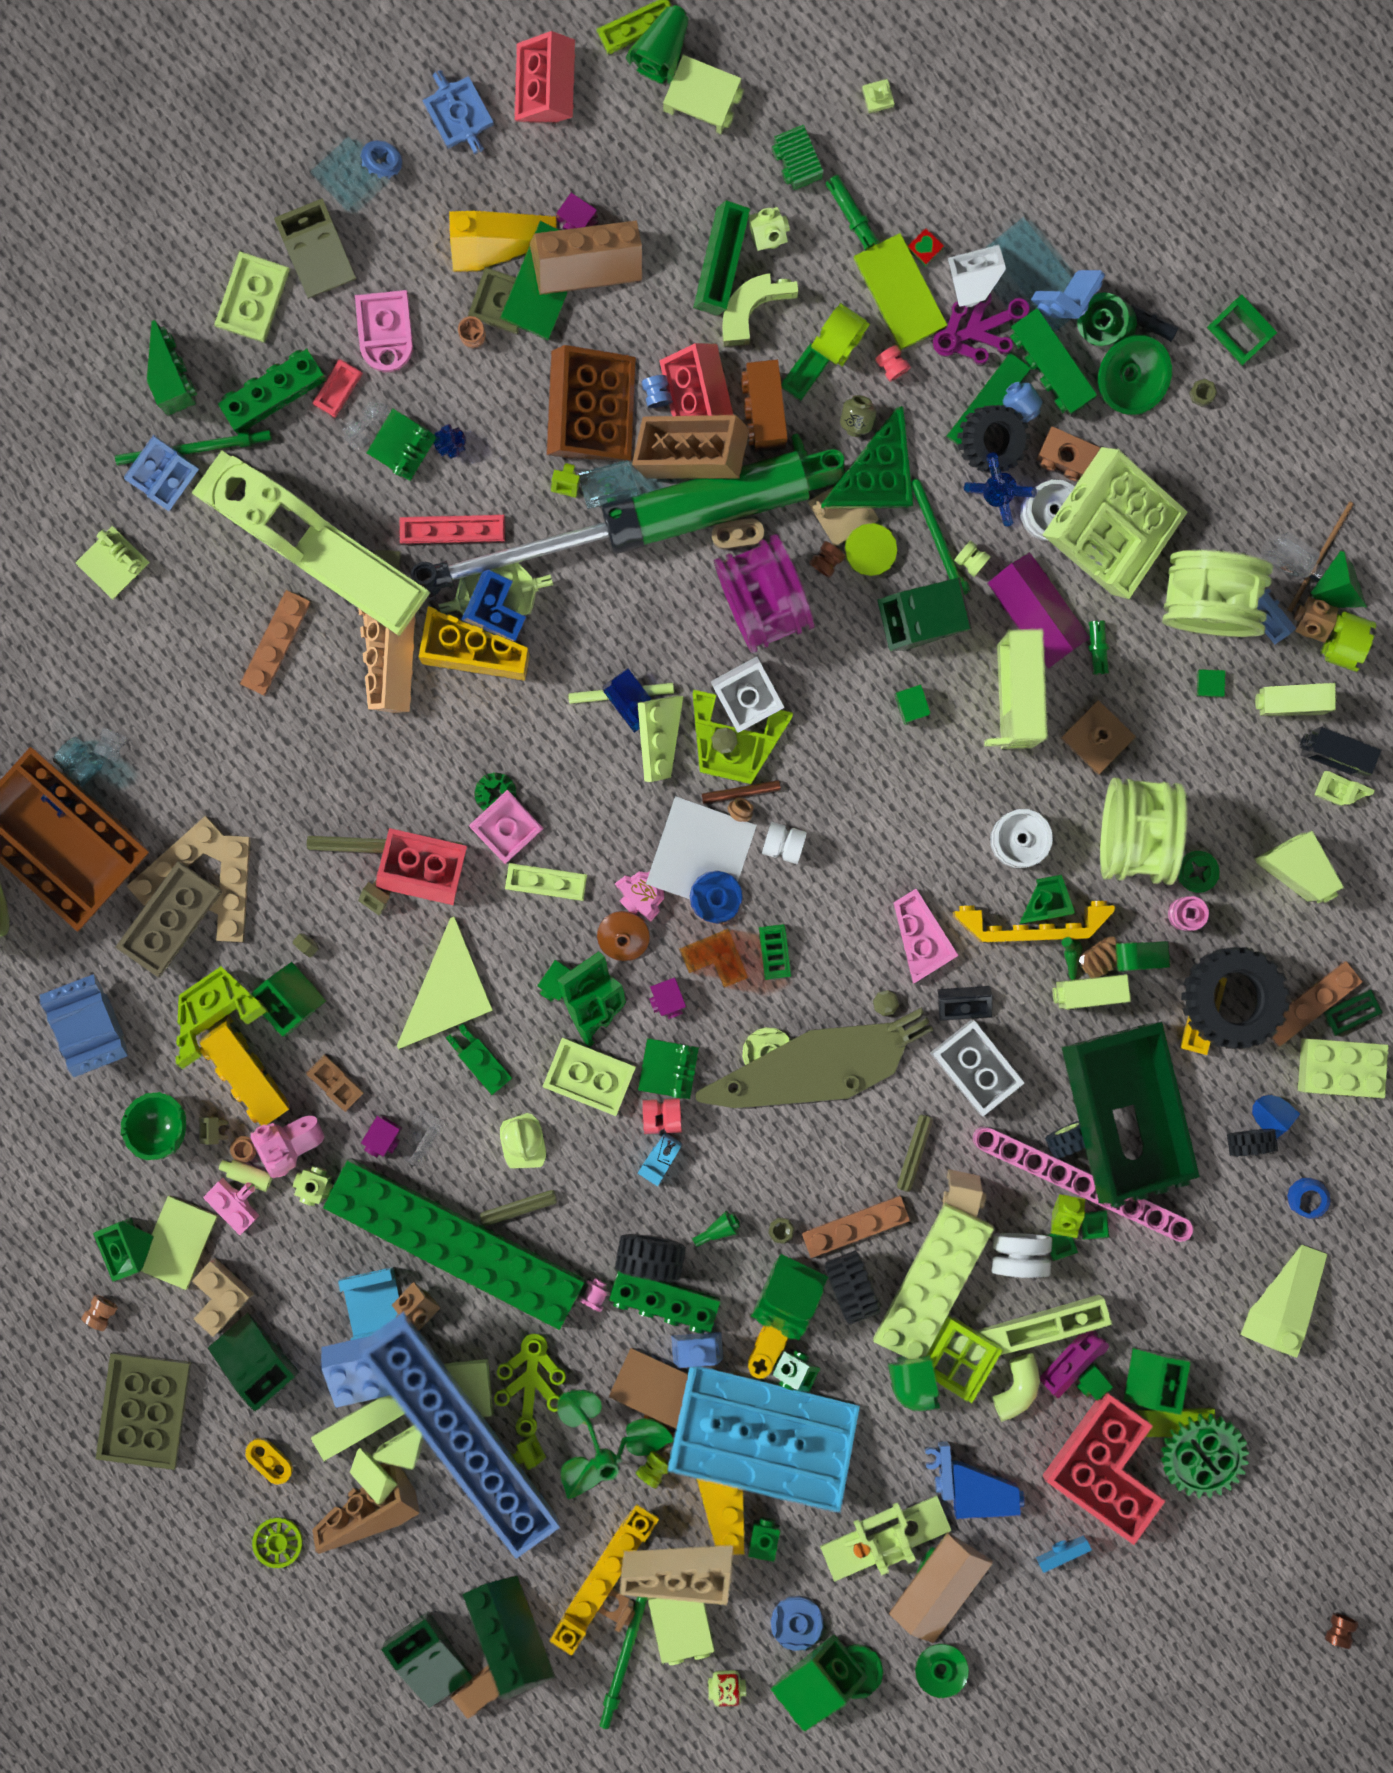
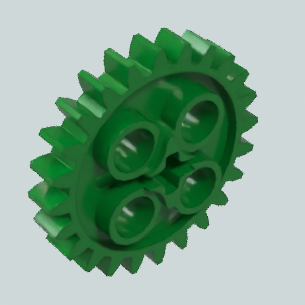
[1161,1413,1249,1498]

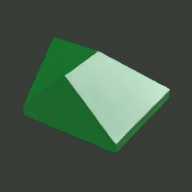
[93,1217,154,1282]

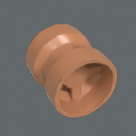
[458,316,486,348]
[81,1295,118,1331]

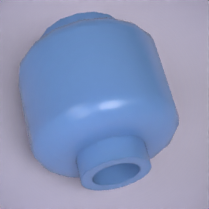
[1003,382,1042,422]

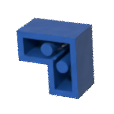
[461,570,526,641]

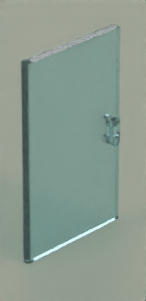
[985,217,1072,333]

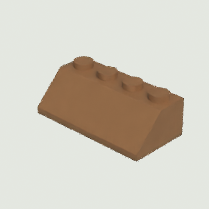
[530,220,642,295]

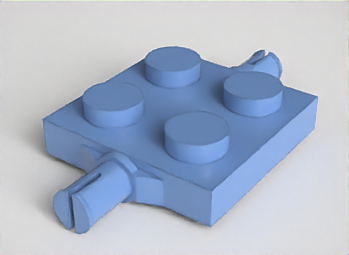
[423,70,494,154]

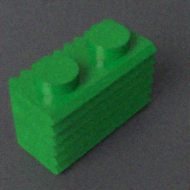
[771,124,824,191]

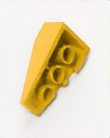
[449,211,557,272]

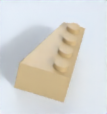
[942,1169,986,1283]
[620,1545,733,1605]

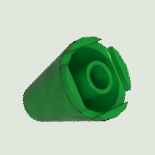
[626,5,689,84]

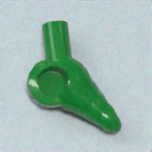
[1062,937,1083,980]

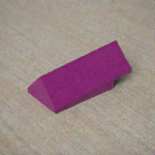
[987,552,1090,669]

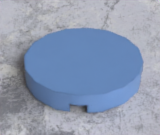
[771,1596,824,1651]

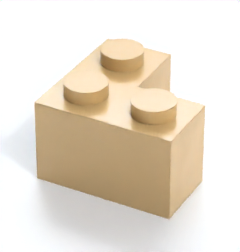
[192,1258,254,1337]

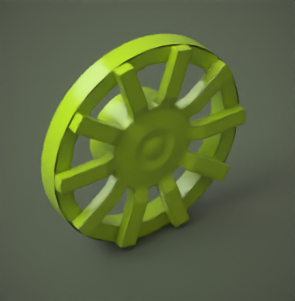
[252,1517,303,1568]

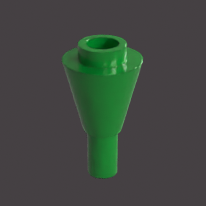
[692,1211,741,1247]

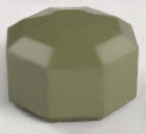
[1189,379,1217,407]
[711,728,737,754]
[292,934,319,958]
[872,990,899,1016]
[768,1217,794,1244]

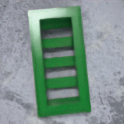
[758,924,791,980]

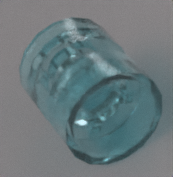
[53,737,104,787]

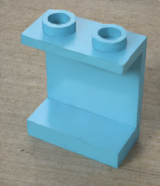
[338,1267,399,1340]

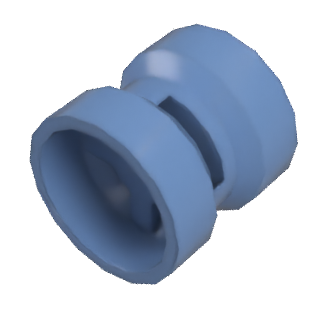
[641,375,673,408]

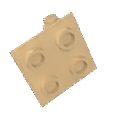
[807,485,879,546]

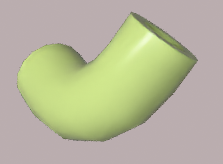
[992,1353,1040,1422]

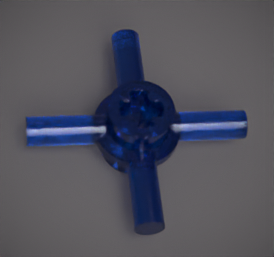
[964,453,1037,526]

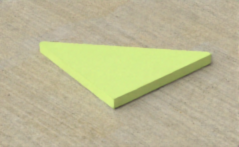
[397,917,493,1049]

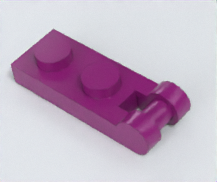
[1040,1330,1109,1399]

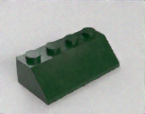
[462,1575,556,1700]

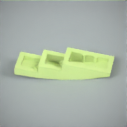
[311,1395,405,1461]

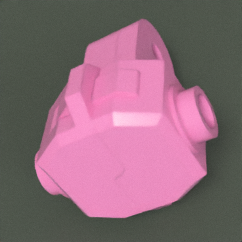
[250,1116,325,1178]

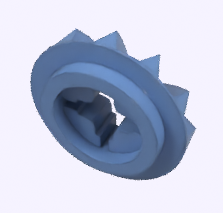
[360,141,402,179]

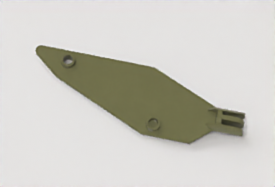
[695,1007,934,1108]

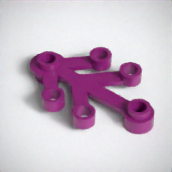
[933,293,1029,366]

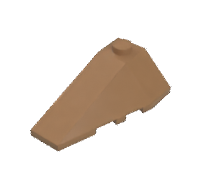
[312,1462,420,1554]

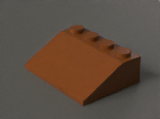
[547,345,636,461]

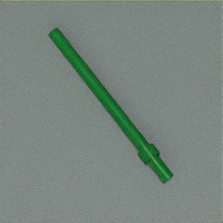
[115,430,272,466]
[599,1596,648,1729]

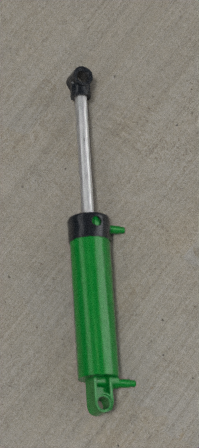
[411,433,845,598]

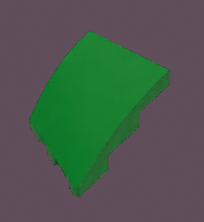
[557,951,626,1048]

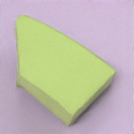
[1314,771,1375,806]

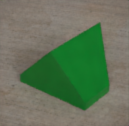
[1310,550,1367,608]
[1019,874,1074,924]

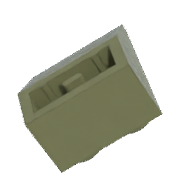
[274,198,356,299]

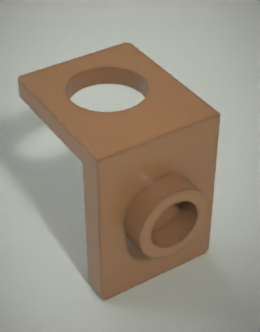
[598,1589,635,1632]

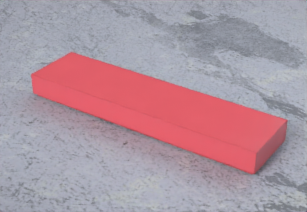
[400,515,505,545]

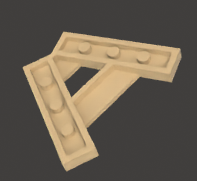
[127,816,251,942]

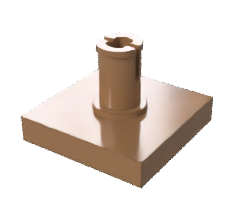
[1061,700,1136,775]

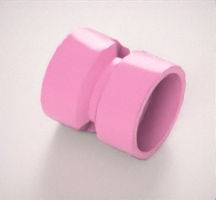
[1168,896,1209,931]

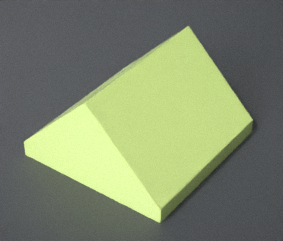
[373,1425,424,1469]

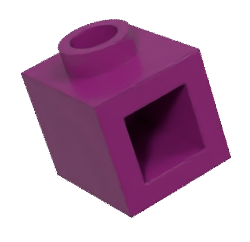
[556,193,599,230]
[649,977,686,1019]
[361,1114,402,1158]

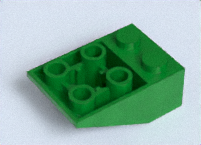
[147,320,198,416]

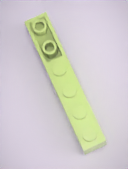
[949,1295,1112,1364]

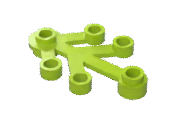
[494,1333,566,1438]

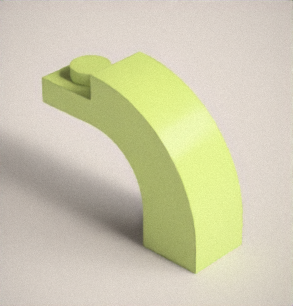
[722,274,798,347]

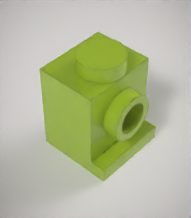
[1051,1194,1085,1238]

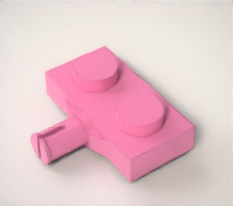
[203,1178,260,1235]

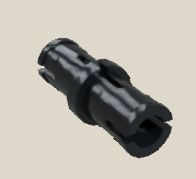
[1131,303,1179,342]

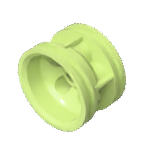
[1162,551,1273,637]
[1100,778,1186,885]

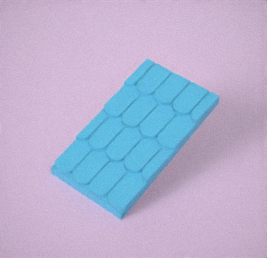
[668,1366,860,1512]

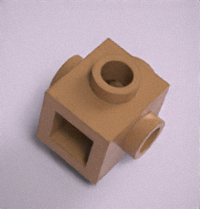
[1294,597,1338,643]
[392,1282,440,1331]

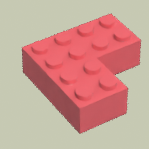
[1042,1392,1165,1545]

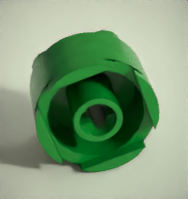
[1077,292,1137,351]

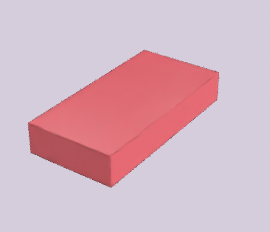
[312,359,363,418]

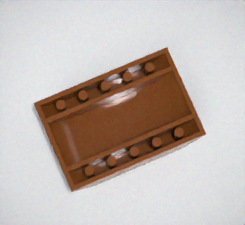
[0,746,150,932]

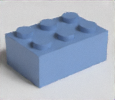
[321,1336,391,1408]

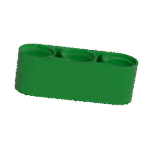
[1116,941,1170,971]

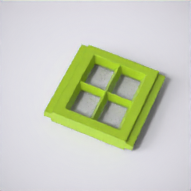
[926,1315,1004,1403]

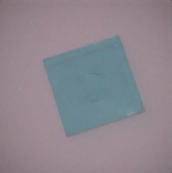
[310,137,385,211]
[578,460,638,509]

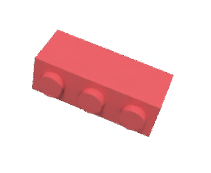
[515,31,575,122]
[660,343,733,416]
[376,828,467,905]

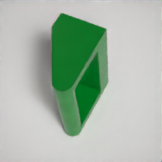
[1207,294,1277,366]

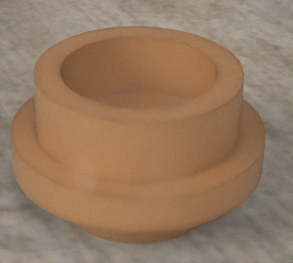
[728,798,753,822]
[230,1136,257,1163]

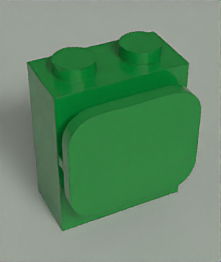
[751,1254,828,1340]

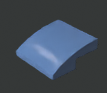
[124,435,199,511]

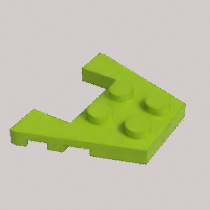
[692,689,793,785]
[176,966,267,1069]

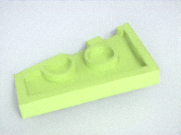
[638,696,683,782]

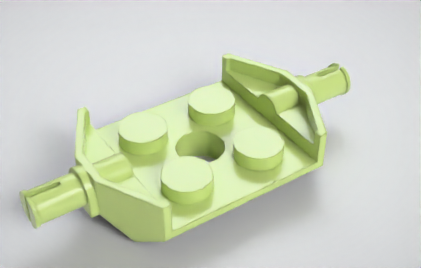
[438,563,553,615]

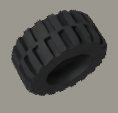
[1181,947,1290,1049]

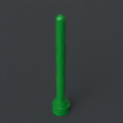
[911,479,971,595]

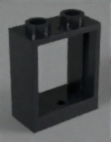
[1299,727,1382,778]

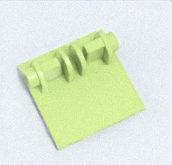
[76,526,150,600]

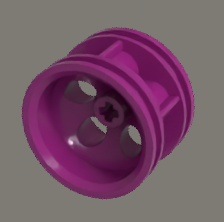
[714,534,814,654]

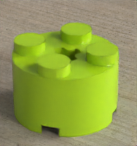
[811,303,870,367]
[1320,611,1376,672]

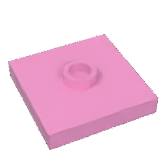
[469,790,544,864]

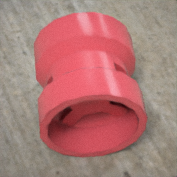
[875,345,911,382]

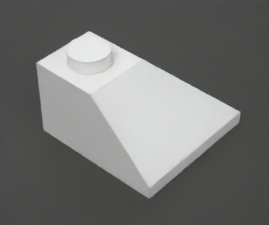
[948,245,1006,307]

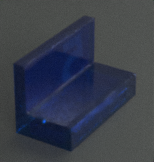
[603,668,652,733]

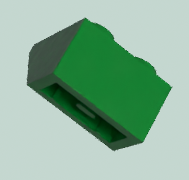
[251,962,327,1037]
[1123,1347,1190,1415]

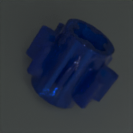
[434,424,466,459]

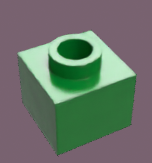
[1077,1363,1113,1401]

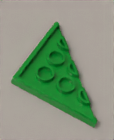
[821,406,913,508]

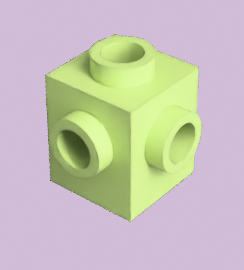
[748,207,790,251]
[293,1166,333,1206]

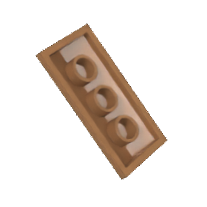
[889,1532,993,1643]

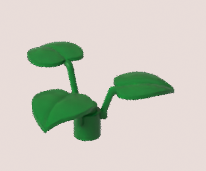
[557,1390,674,1500]

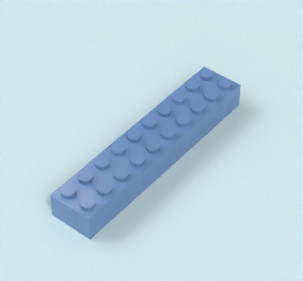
[359,1312,560,1559]

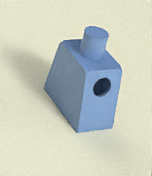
[671,1332,723,1368]

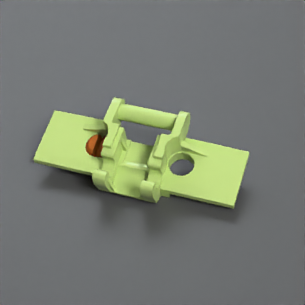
[820,1495,951,1582]

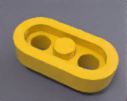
[245,1438,293,1485]

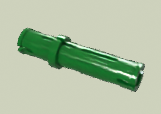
[825,175,880,250]

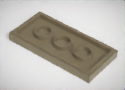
[115,861,222,978]

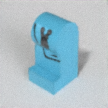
[638,1132,683,1186]

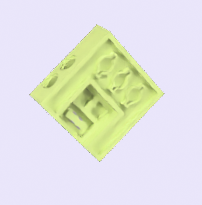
[1043,447,1188,599]
[984,630,1047,749]

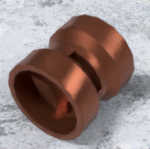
[809,541,846,578]
[1325,1613,1358,1649]

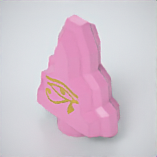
[615,871,664,922]

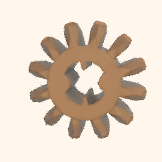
[1079,937,1120,978]

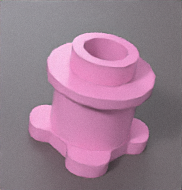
[577,1278,611,1312]

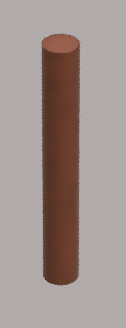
[701,780,781,804]

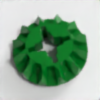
[474,772,517,811]
[1178,851,1220,893]

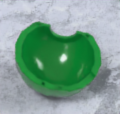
[121,1092,187,1160]

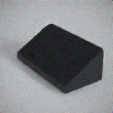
[937,986,992,1021]

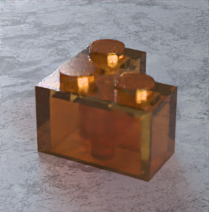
[679,929,748,988]

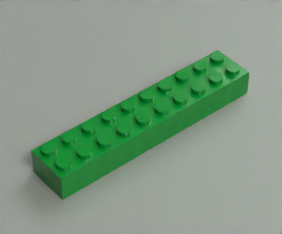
[323,1158,585,1330]

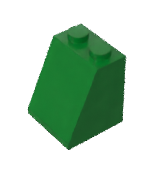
[770,1634,868,1732]

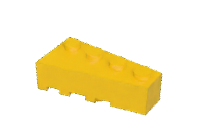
[419,606,530,681]
[199,1015,290,1126]
[697,1479,744,1555]

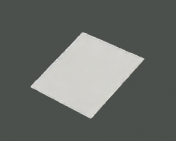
[646,796,757,899]

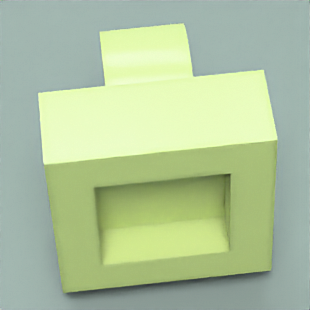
[862,79,894,113]

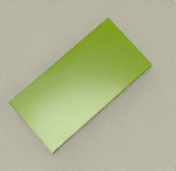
[853,233,948,350]

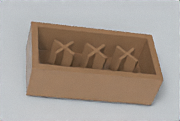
[632,415,750,479]

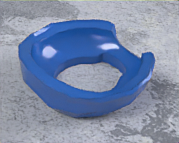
[1287,1178,1331,1219]

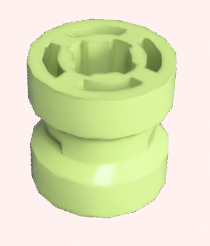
[954,540,991,577]

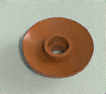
[597,911,650,961]

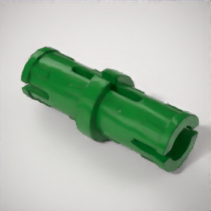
[1088,620,1110,675]

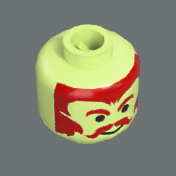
[708,1670,746,1707]

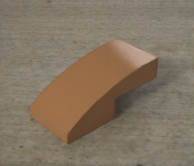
[306,1054,364,1112]

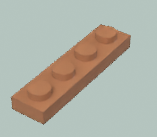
[240,590,311,696]
[1271,961,1362,1047]
[802,1195,910,1258]

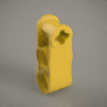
[747,1326,788,1379]

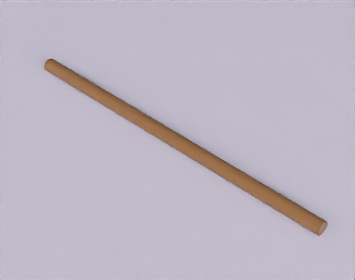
[1287,502,1354,613]

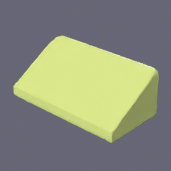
[350,1448,398,1505]

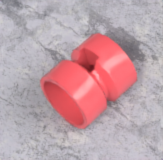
[643,1098,682,1134]

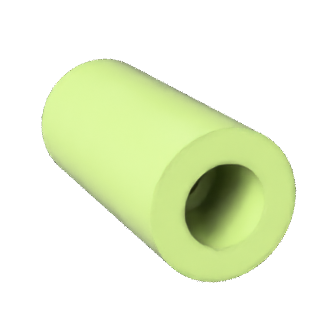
[219,1159,272,1192]

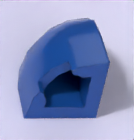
[1252,1095,1300,1138]

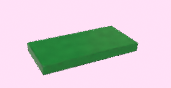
[500,221,568,340]

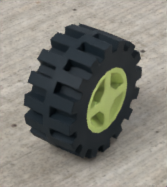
[1045,1121,1085,1158]

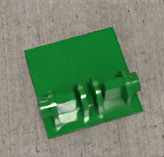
[366,408,437,481]
[638,1038,699,1099]

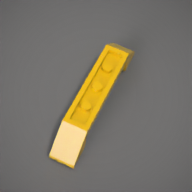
[953,901,1115,942]
[549,1504,659,1656]

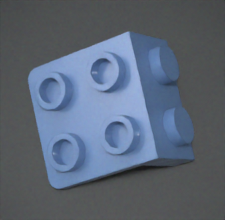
[1031,270,1105,319]

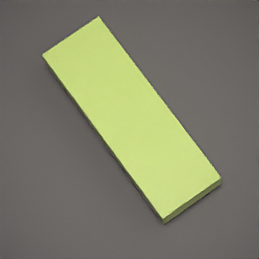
[505,863,587,901]

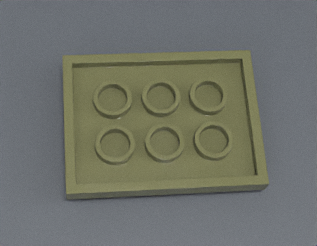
[96,1352,191,1470]

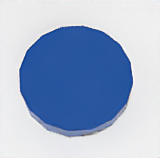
[690,870,743,924]

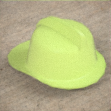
[500,1113,546,1168]

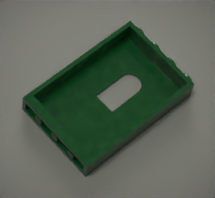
[1061,1022,1200,1208]

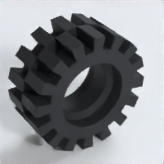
[1227,1128,1278,1157]

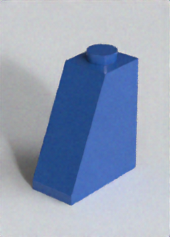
[951,1460,1025,1519]

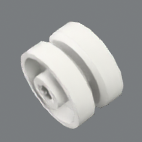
[1020,480,1075,541]
[990,809,1052,868]
[991,1233,1052,1278]

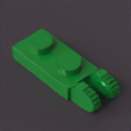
[446,1023,512,1095]

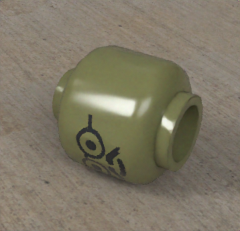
[840,395,876,437]

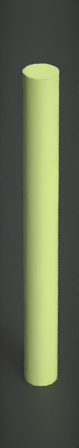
[568,683,674,704]

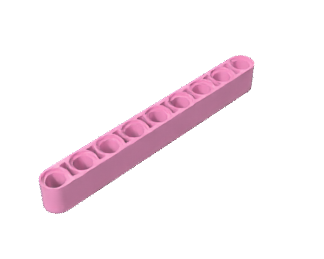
[973,1126,1193,1242]

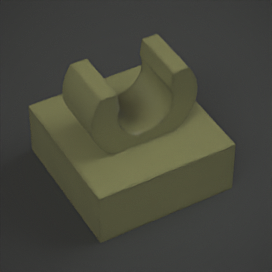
[358,880,392,916]
[199,1117,229,1145]

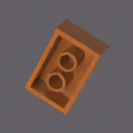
[741,359,787,452]

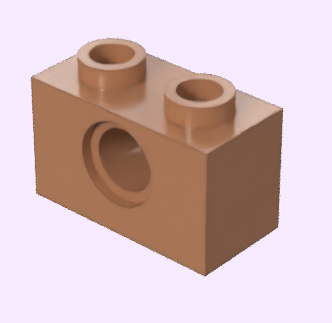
[1036,426,1100,482]

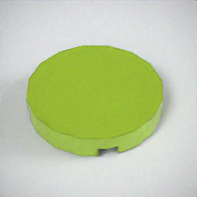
[845,523,897,576]

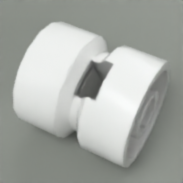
[762,821,807,864]

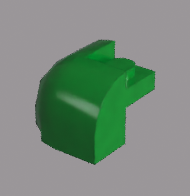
[888,1356,940,1411]

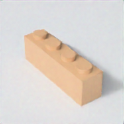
[358,608,416,713]

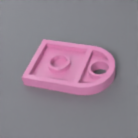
[355,290,413,372]

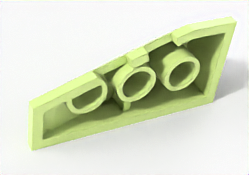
[1240,1245,1327,1358]

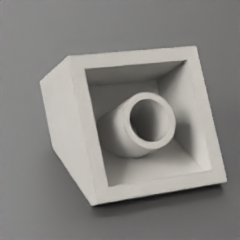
[711,657,784,732]

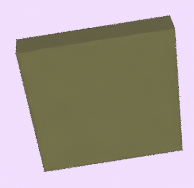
[468,267,520,335]

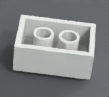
[930,1020,1024,1116]

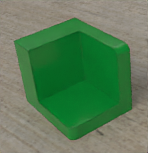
[894,684,930,725]

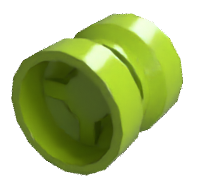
[635,1451,669,1489]

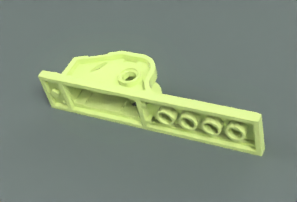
[192,451,430,636]

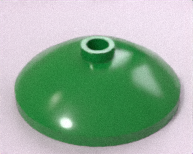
[1098,335,1172,415]

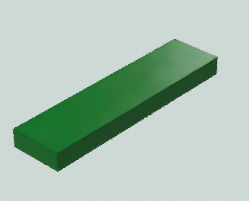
[946,353,1031,446]

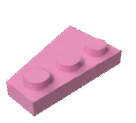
[893,889,958,984]

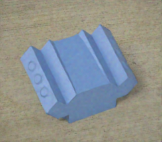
[39,974,128,1077]

